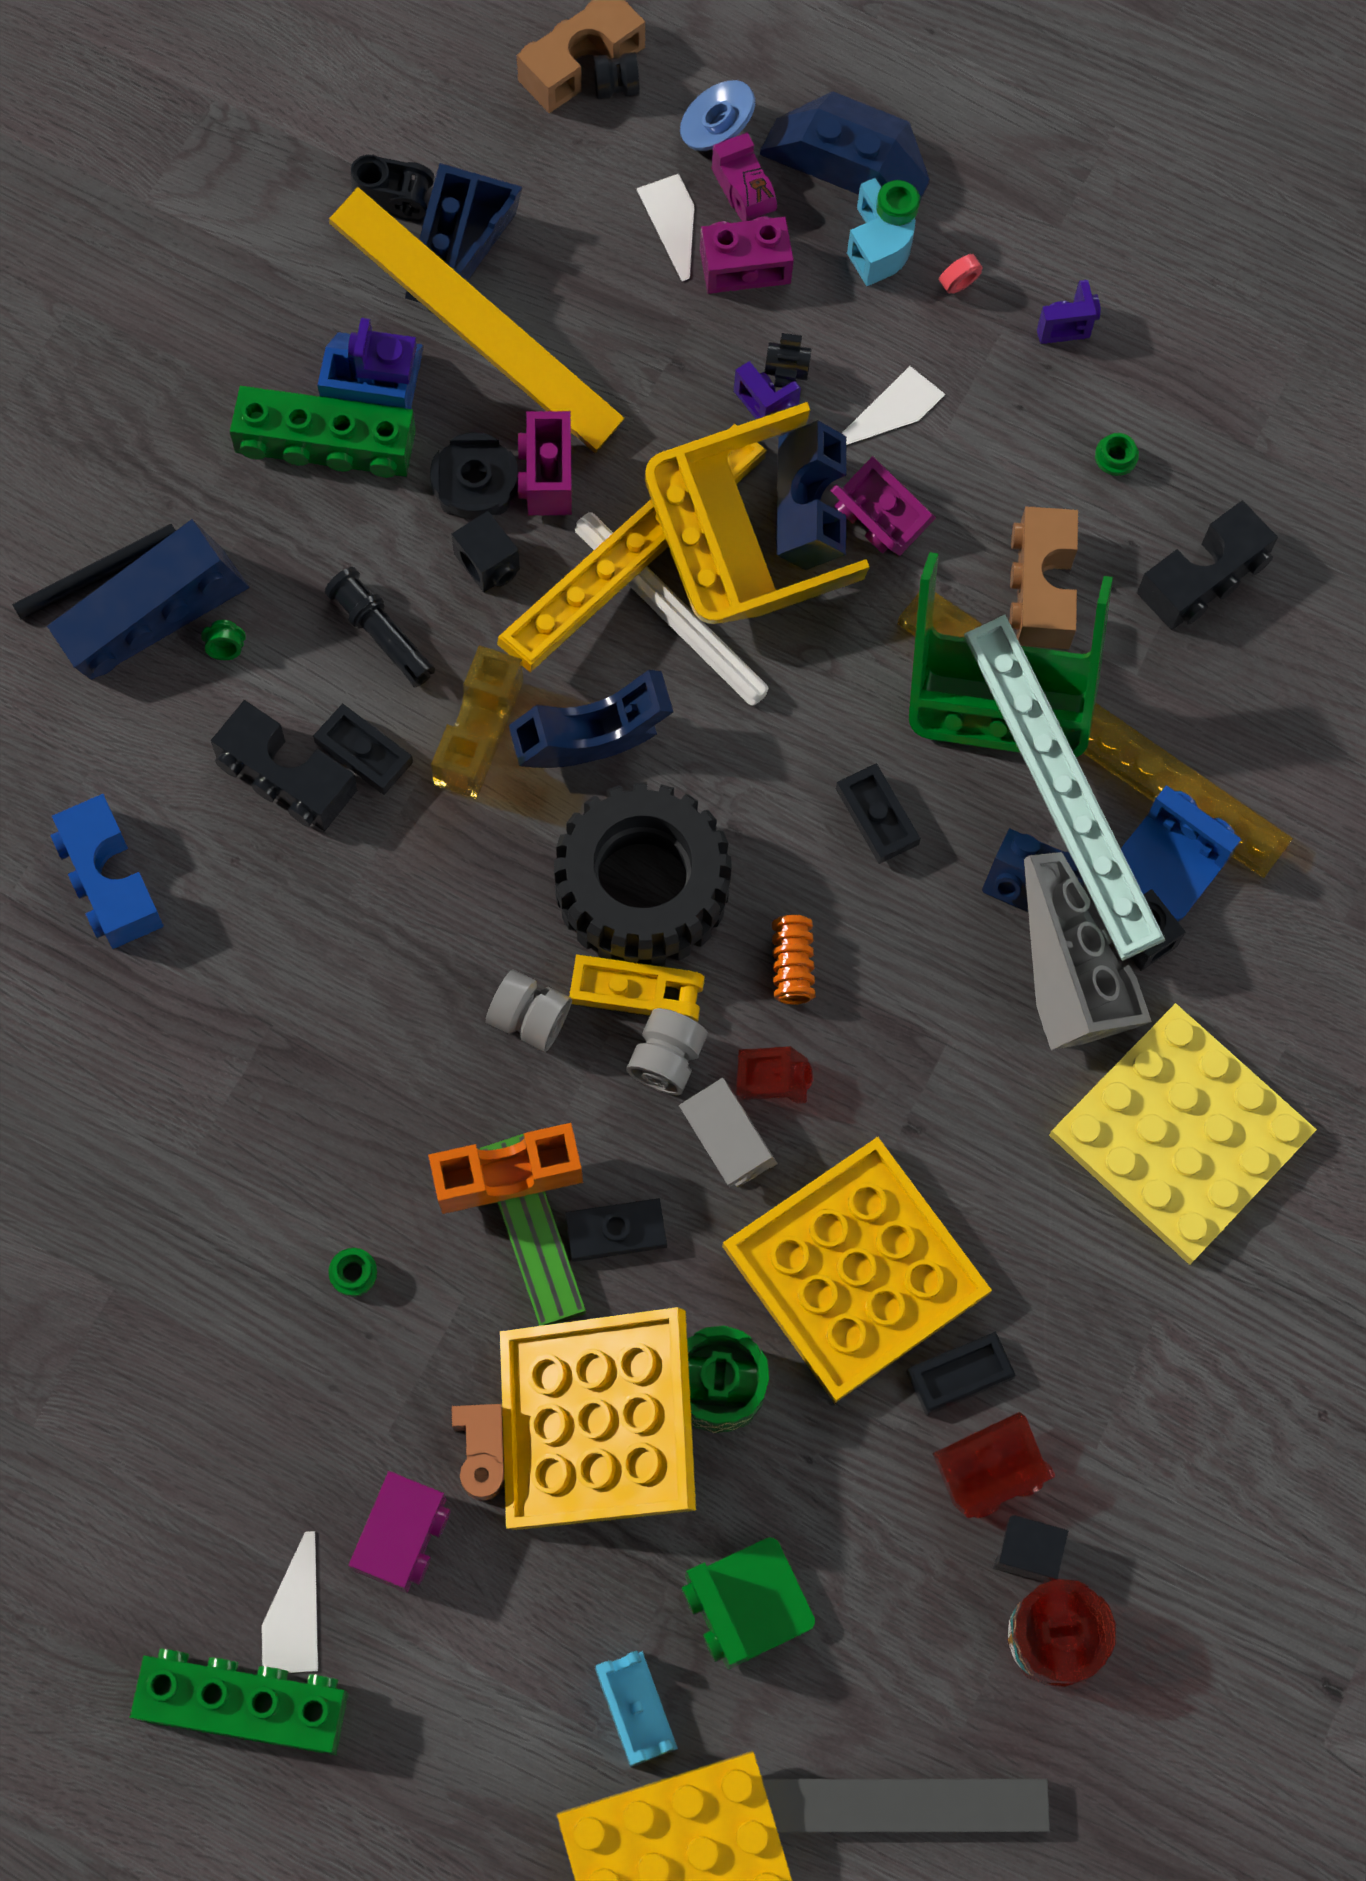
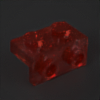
[932,1412,1055,1518]

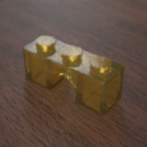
[431,645,523,799]

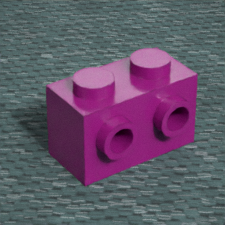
[700,216,794,294]
[518,411,572,515]
[348,1471,451,1594]

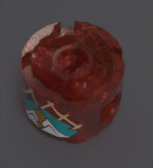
[1008,1579,1116,1687]

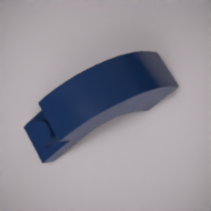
[508,670,674,768]

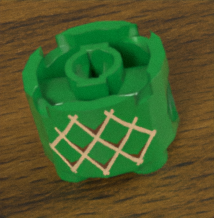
[687,1325,769,1433]

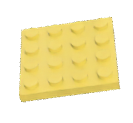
[1049,1003,1317,1265]

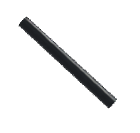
[12,523,176,620]

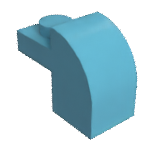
[847,178,915,286]

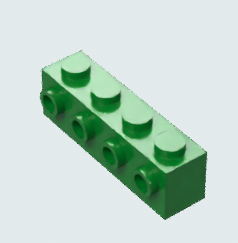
[230,385,416,478]
[130,1649,348,1755]

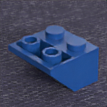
[317,332,423,409]

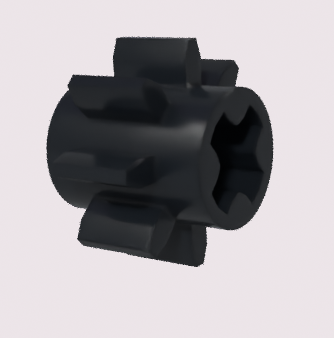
[765,333,812,388]

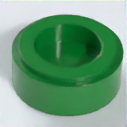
[876,180,920,226]

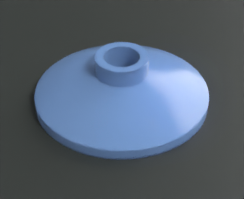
[680,80,755,151]

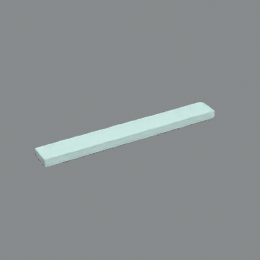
[964,615,1165,961]

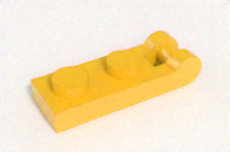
[569,954,705,1022]

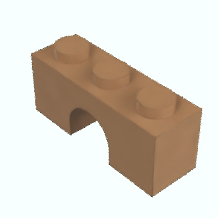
[517,0,645,113]
[1009,506,1078,649]

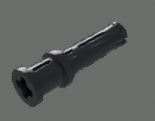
[324,567,435,687]

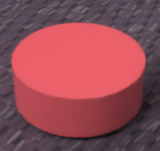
[939,254,983,294]

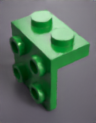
[681,1537,815,1670]

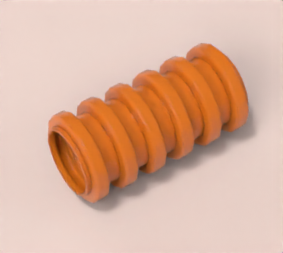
[771,915,816,1005]

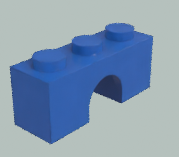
[50,794,164,949]

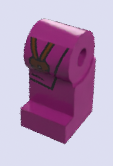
[712,132,777,222]

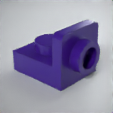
[1037,280,1101,344]
[348,318,417,384]
[734,361,801,419]

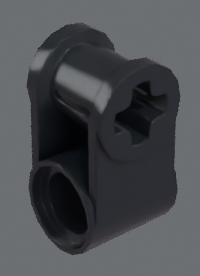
[351,154,435,220]

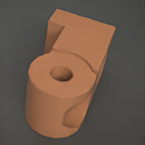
[452,1404,505,1501]

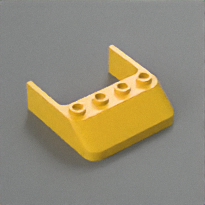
[645,402,869,624]

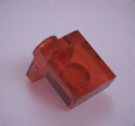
[736,1046,813,1104]

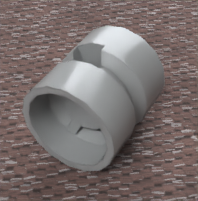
[485,969,572,1052]
[627,1008,708,1095]

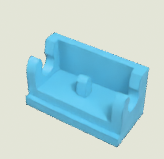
[595,1651,678,1768]

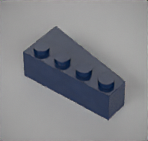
[47,519,250,680]

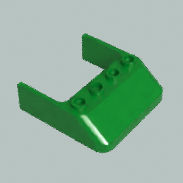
[909,552,1113,757]

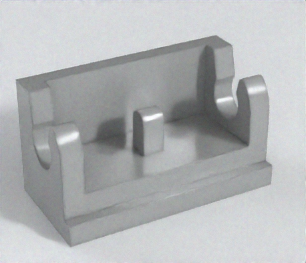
[679,1077,778,1187]

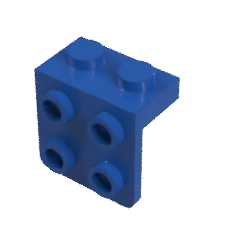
[1121,785,1241,921]

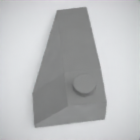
[1024,852,1152,1050]

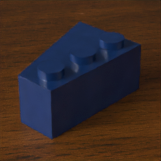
[405,163,523,303]

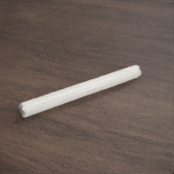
[575,512,769,706]

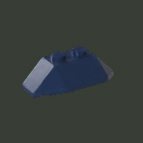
[760,91,930,201]

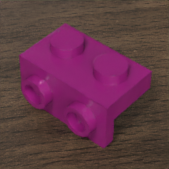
[830,456,936,556]

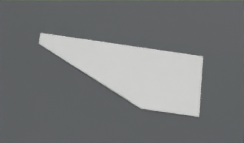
[636,174,694,281]
[841,366,945,445]
[262,1531,318,1673]

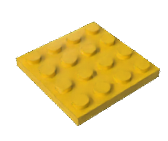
[722,1137,992,1404]
[500,1307,696,1530]
[557,1751,792,1881]

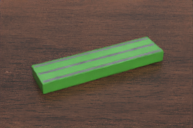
[480,1134,586,1326]

